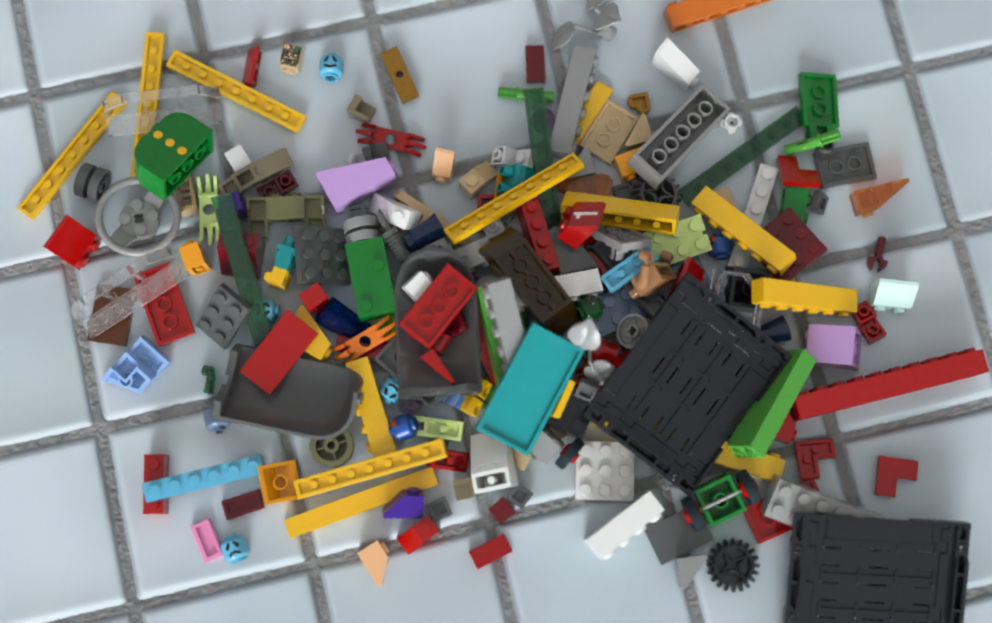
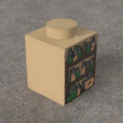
[279,44,304,75]

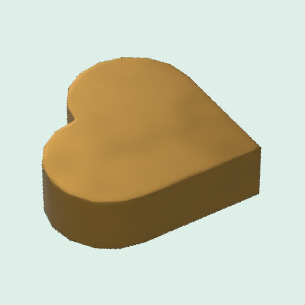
[627,92,650,115]

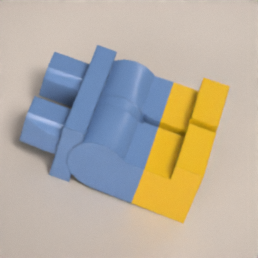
[441,379,493,418]

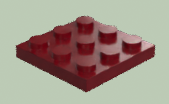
[760,207,827,281]

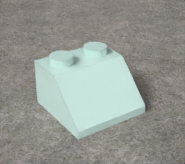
[868,278,919,314]

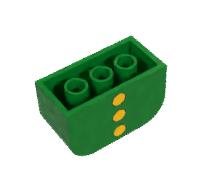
[134,112,213,201]

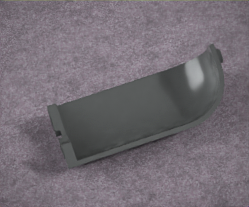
[394,245,482,399]
[212,343,364,440]

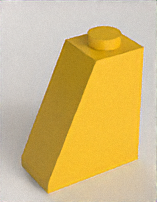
[295,304,333,361]

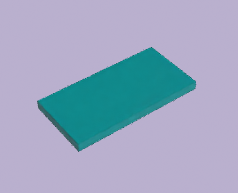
[475,322,585,456]

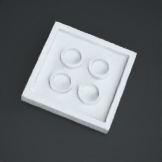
[575,441,634,501]

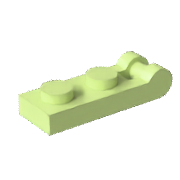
[412,415,464,442]

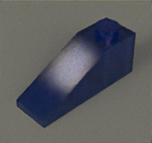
[315,296,372,344]

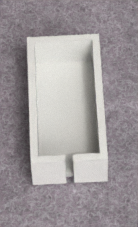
[584,491,664,560]

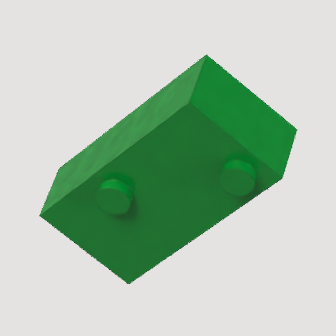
[345,236,395,323]

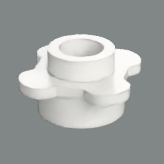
[720,112,743,134]

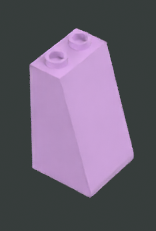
[315,157,398,215]

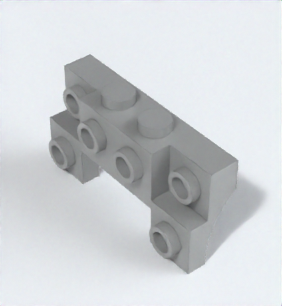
[429,218,505,274]

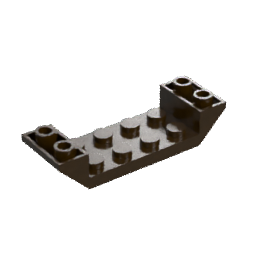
[478,228,580,336]

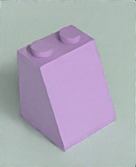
[804,324,862,371]

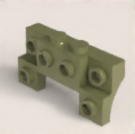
[246,193,326,238]

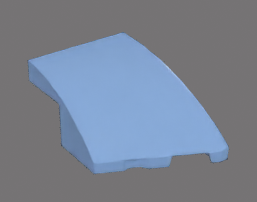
[101,335,171,393]

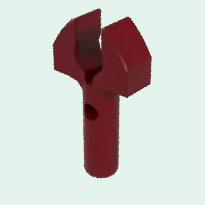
[866,236,888,273]

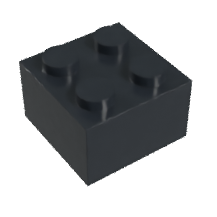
[721,266,770,310]
[545,392,590,440]

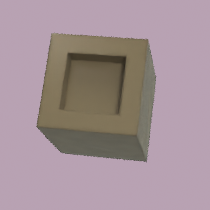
[347,94,376,124]
[453,477,476,501]

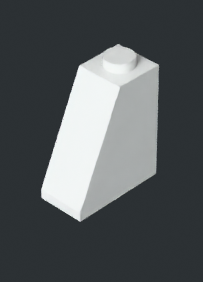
[651,38,700,91]

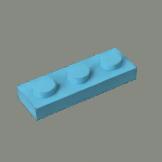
[600,247,659,294]

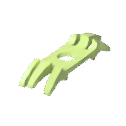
[196,173,220,246]

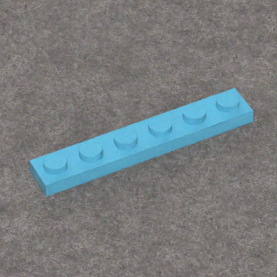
[142,455,262,503]

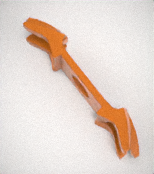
[333,314,396,365]

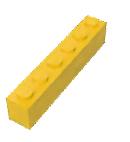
[691,186,797,276]
[561,191,680,235]
[751,278,857,318]
[345,356,397,457]

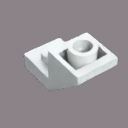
[490,146,536,168]

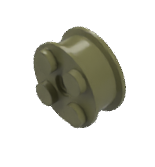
[310,429,355,468]

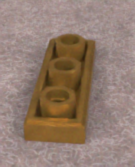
[380,46,419,104]

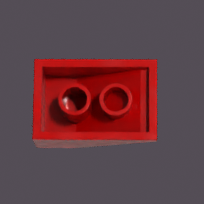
[43,214,102,270]

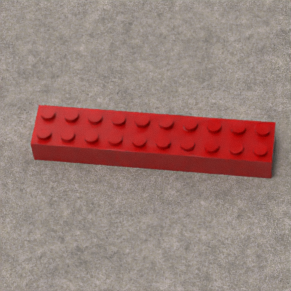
[789,347,990,422]

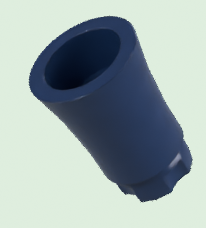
[403,213,447,252]
[757,315,792,343]

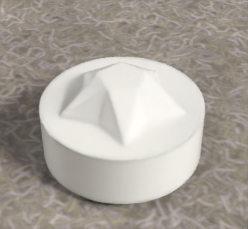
[347,152,365,165]

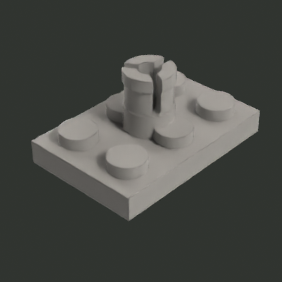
[591,225,653,261]

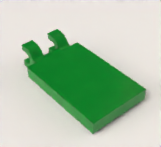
[798,72,839,139]

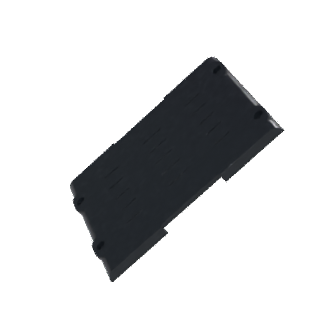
[583,273,792,496]
[783,512,971,623]

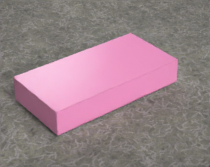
[191,518,223,563]

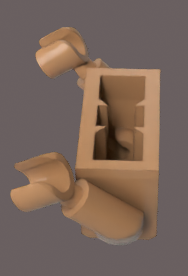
[628,249,677,299]

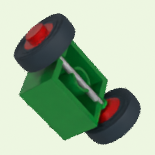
[681,469,761,532]

